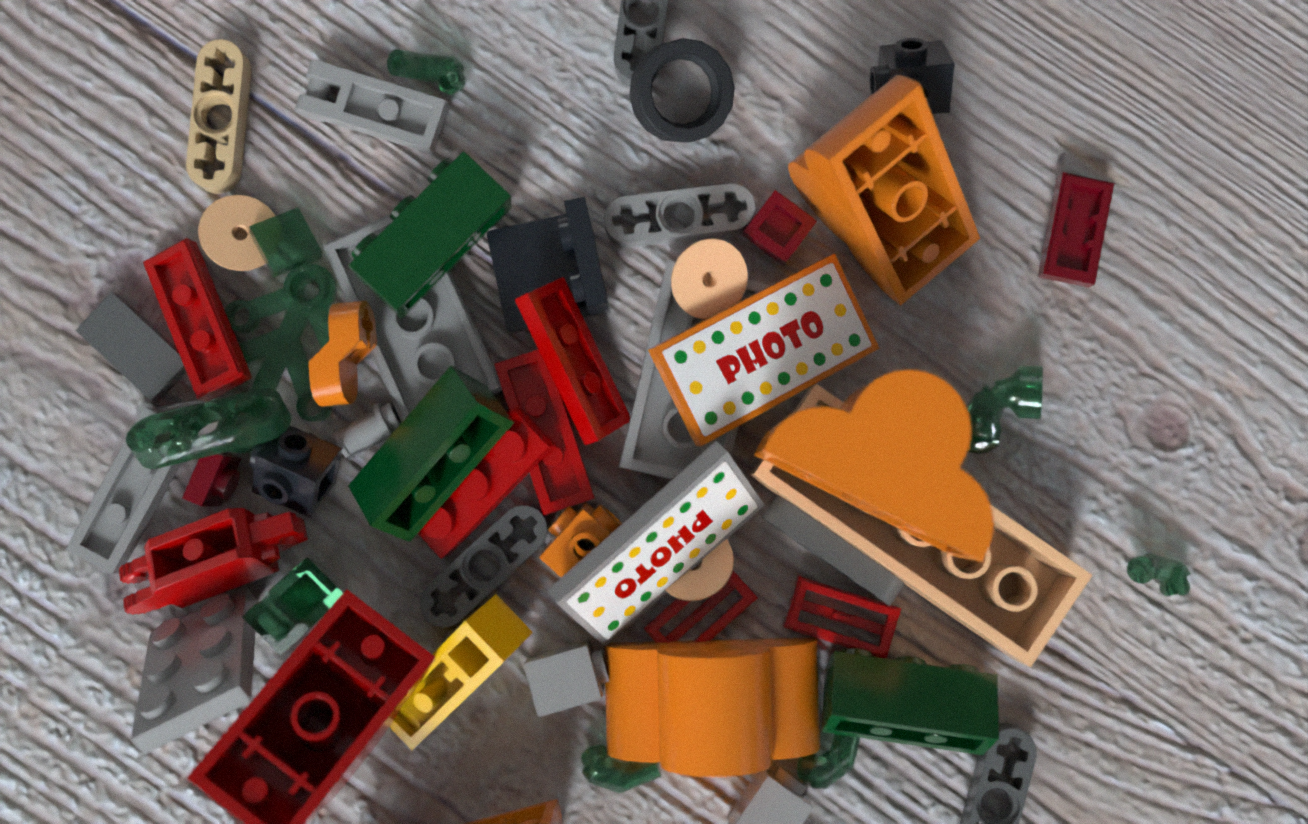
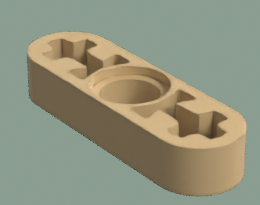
[186,39,252,194]

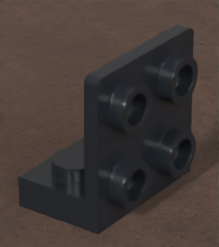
[487,196,610,333]

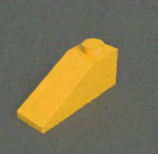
[390,594,533,751]

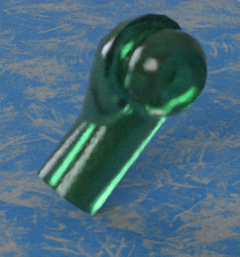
[387,49,466,94]
[1127,553,1191,597]
[797,734,861,789]
[581,744,662,793]

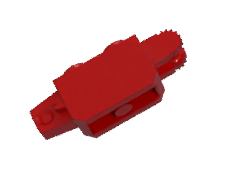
[119,508,308,615]

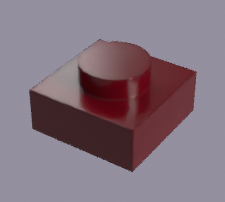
[742,190,817,266]
[182,448,241,507]

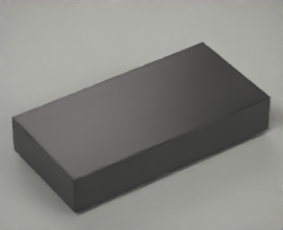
[75,292,186,402]

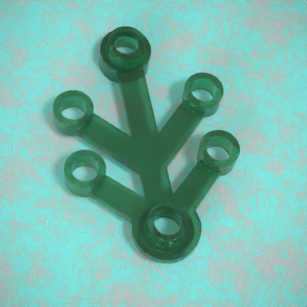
[216,263,337,454]

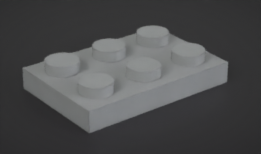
[130,586,257,755]

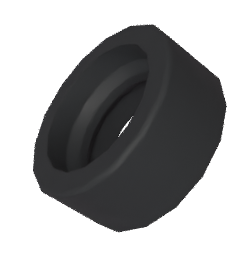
[629,38,735,143]

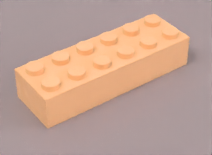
[749,384,1092,667]

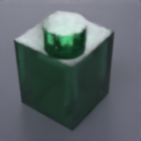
[242,557,343,656]

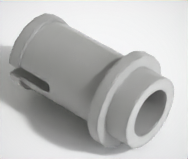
[333,402,402,460]

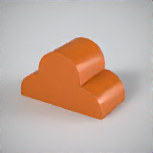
[788,75,981,306]
[754,370,994,562]
[604,637,821,777]

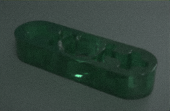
[126,388,291,469]

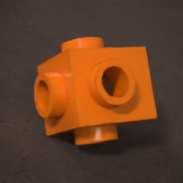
[539,502,622,578]

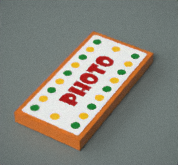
[648,253,880,446]

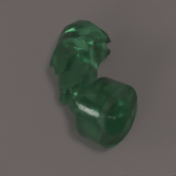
[966,366,1043,454]

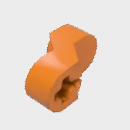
[308,300,377,407]

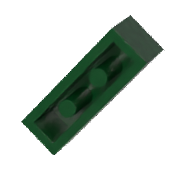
[348,151,512,319]
[348,366,514,542]
[821,648,999,755]

